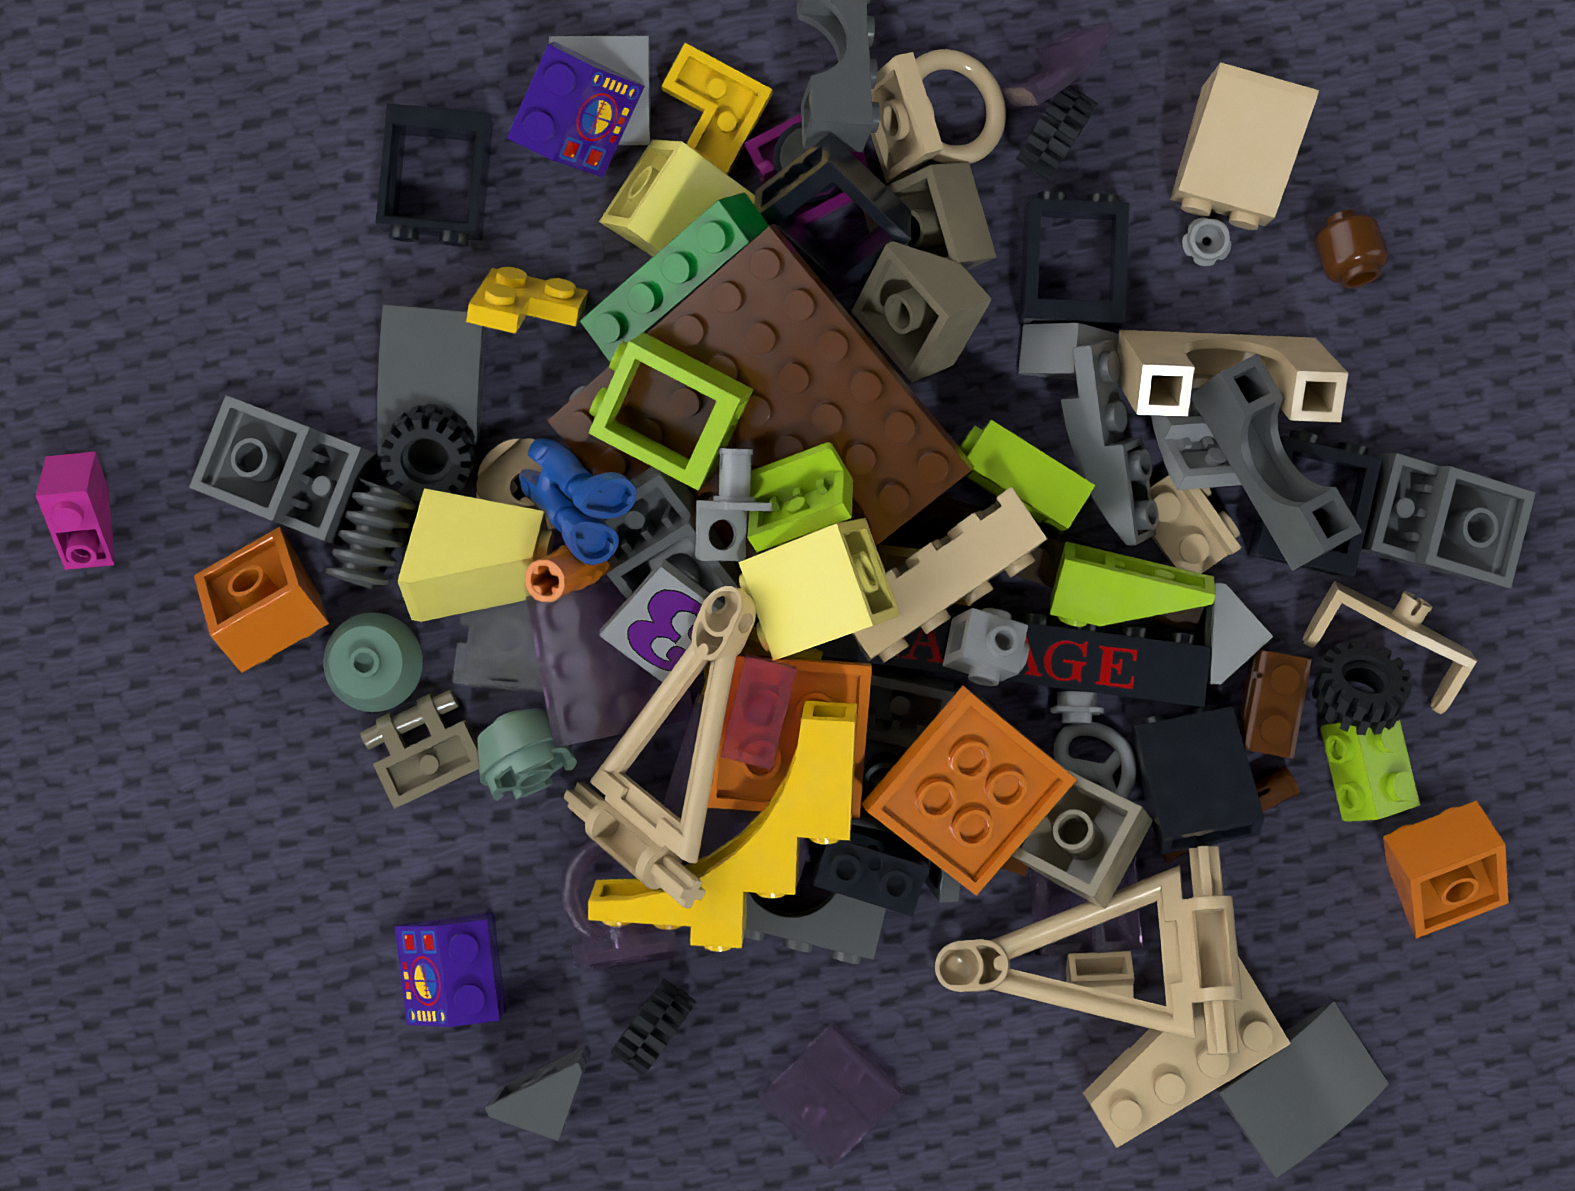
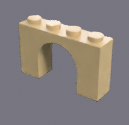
[1117,330,1348,422]

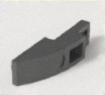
[1061,339,1159,545]

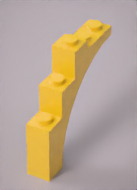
[588,701,857,952]

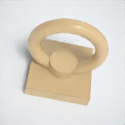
[870,49,1006,184]

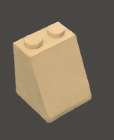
[1170,62,1319,230]

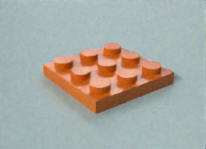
[708,654,872,819]
[862,686,1077,896]

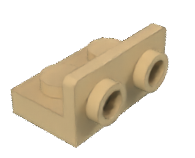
[1150,474,1241,573]

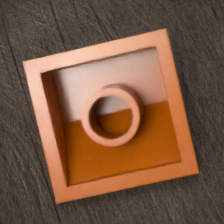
[194,527,329,673]
[1383,800,1509,939]

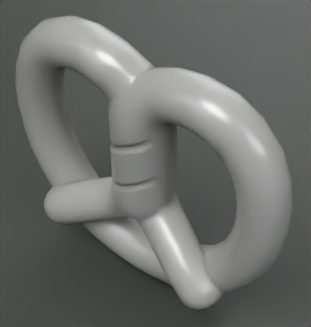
[1054,721,1137,800]

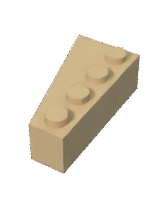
[850,487,1047,663]
[1083,956,1291,1148]

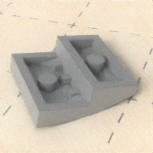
[549,36,651,145]
[1151,388,1242,490]

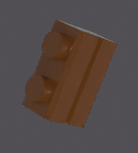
[1238,650,1312,759]

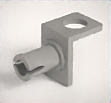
[695,448,772,561]

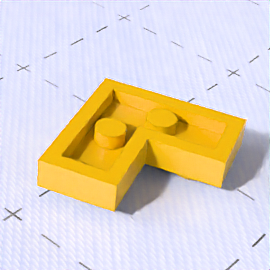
[661,43,773,175]
[466,267,588,334]

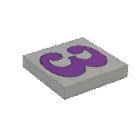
[599,559,724,682]

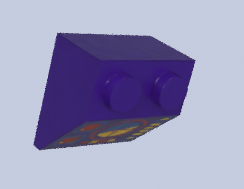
[506,41,645,178]
[395,913,506,1027]

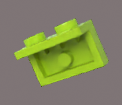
[747,442,853,552]
[1321,719,1420,822]

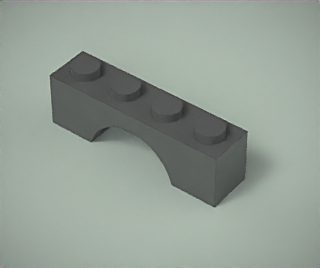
[797,0,880,152]
[1191,354,1362,571]
[698,850,886,965]

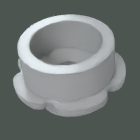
[1182,217,1231,266]

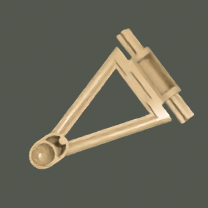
[564,586,756,908]
[935,846,1242,1055]

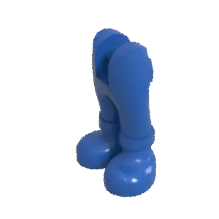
[519,438,637,565]

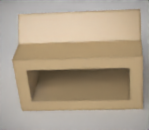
[1066,951,1134,998]

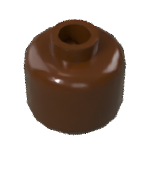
[1315,210,1388,288]

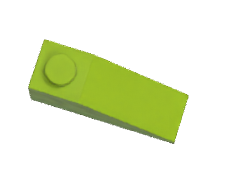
[1050,542,1216,627]

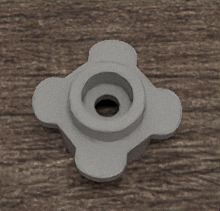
[1051,691,1104,724]

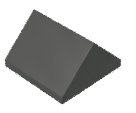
[485,1045,591,1141]

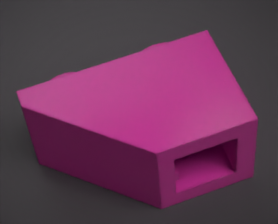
[36,451,115,570]

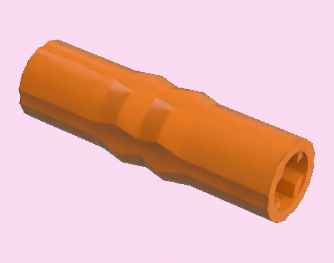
[525,545,609,602]

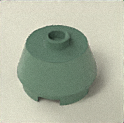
[323,612,423,712]
[477,708,577,801]

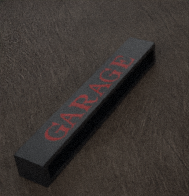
[811,606,1212,707]

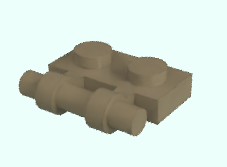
[360,689,479,809]

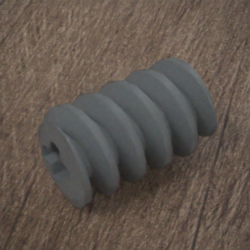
[325,478,417,589]

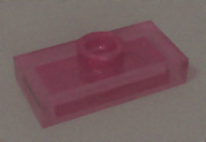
[721,654,797,769]

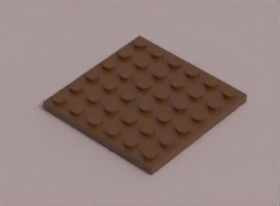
[547,224,974,627]

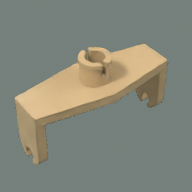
[1302,581,1477,714]

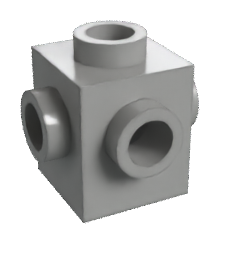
[943,608,1029,686]

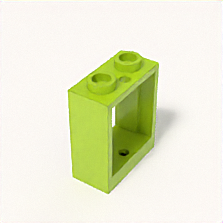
[588,333,754,491]
[959,420,1096,533]

